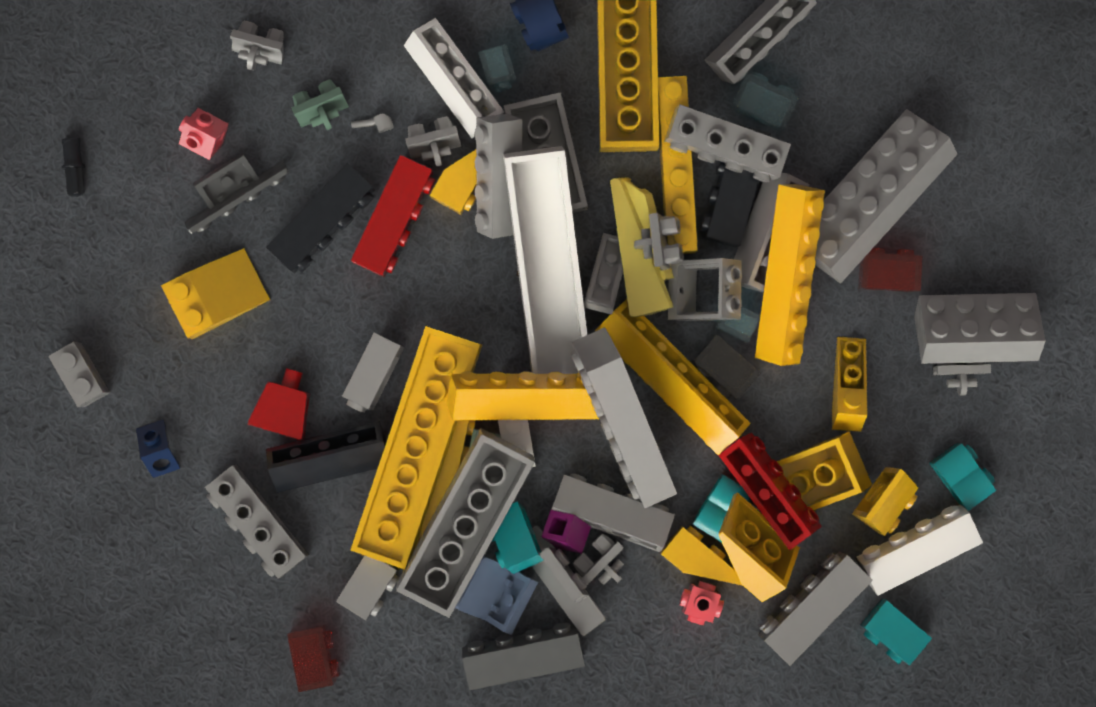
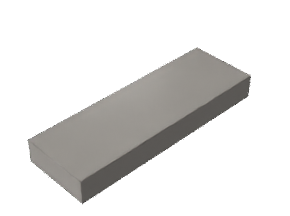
[584,233,623,314]

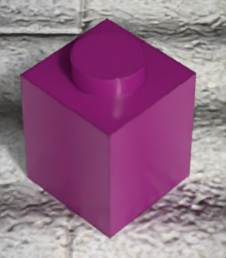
[541,510,591,554]

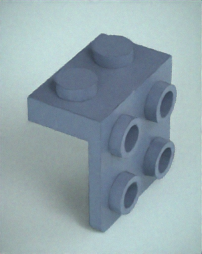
[455,556,538,635]

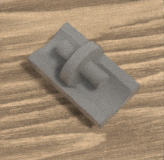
[230,20,284,71]
[405,116,461,167]
[634,213,684,271]
[933,362,991,396]
[572,533,624,585]

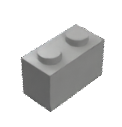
[48,341,110,407]
[336,556,399,620]

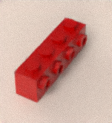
[351,155,436,278]
[718,432,822,551]

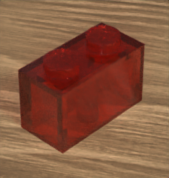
[858,248,923,292]
[287,624,340,692]

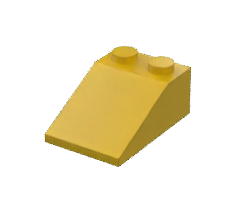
[161,248,270,339]
[777,431,872,510]
[852,467,918,536]
[718,492,800,602]

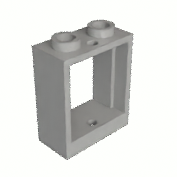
[668,258,742,321]
[342,333,404,413]

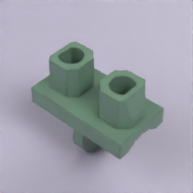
[291,79,349,130]

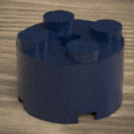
[510,0,570,52]

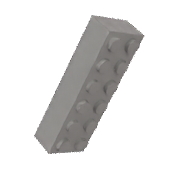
[815,109,957,284]
[571,327,677,508]
[396,428,535,618]

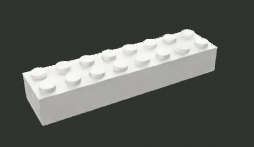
[503,146,587,374]

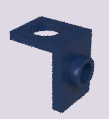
[136,420,180,478]

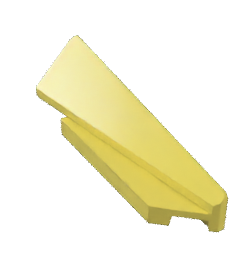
[610,177,674,317]

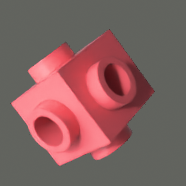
[179,108,229,160]
[679,581,724,626]

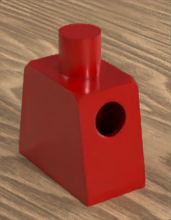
[248,368,310,440]

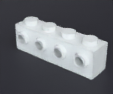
[404,18,504,138]
[856,504,983,596]

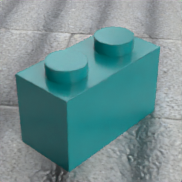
[492,501,544,574]
[860,598,932,665]

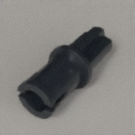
[61,138,85,197]

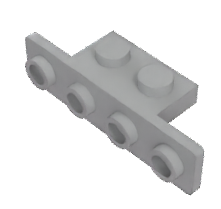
[532,526,606,636]

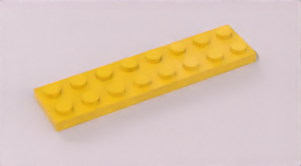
[350,326,482,570]

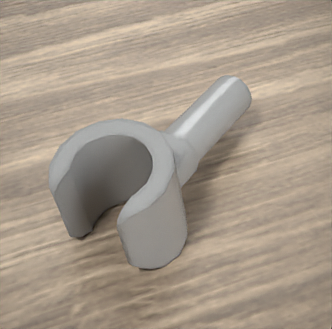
[351,114,394,133]

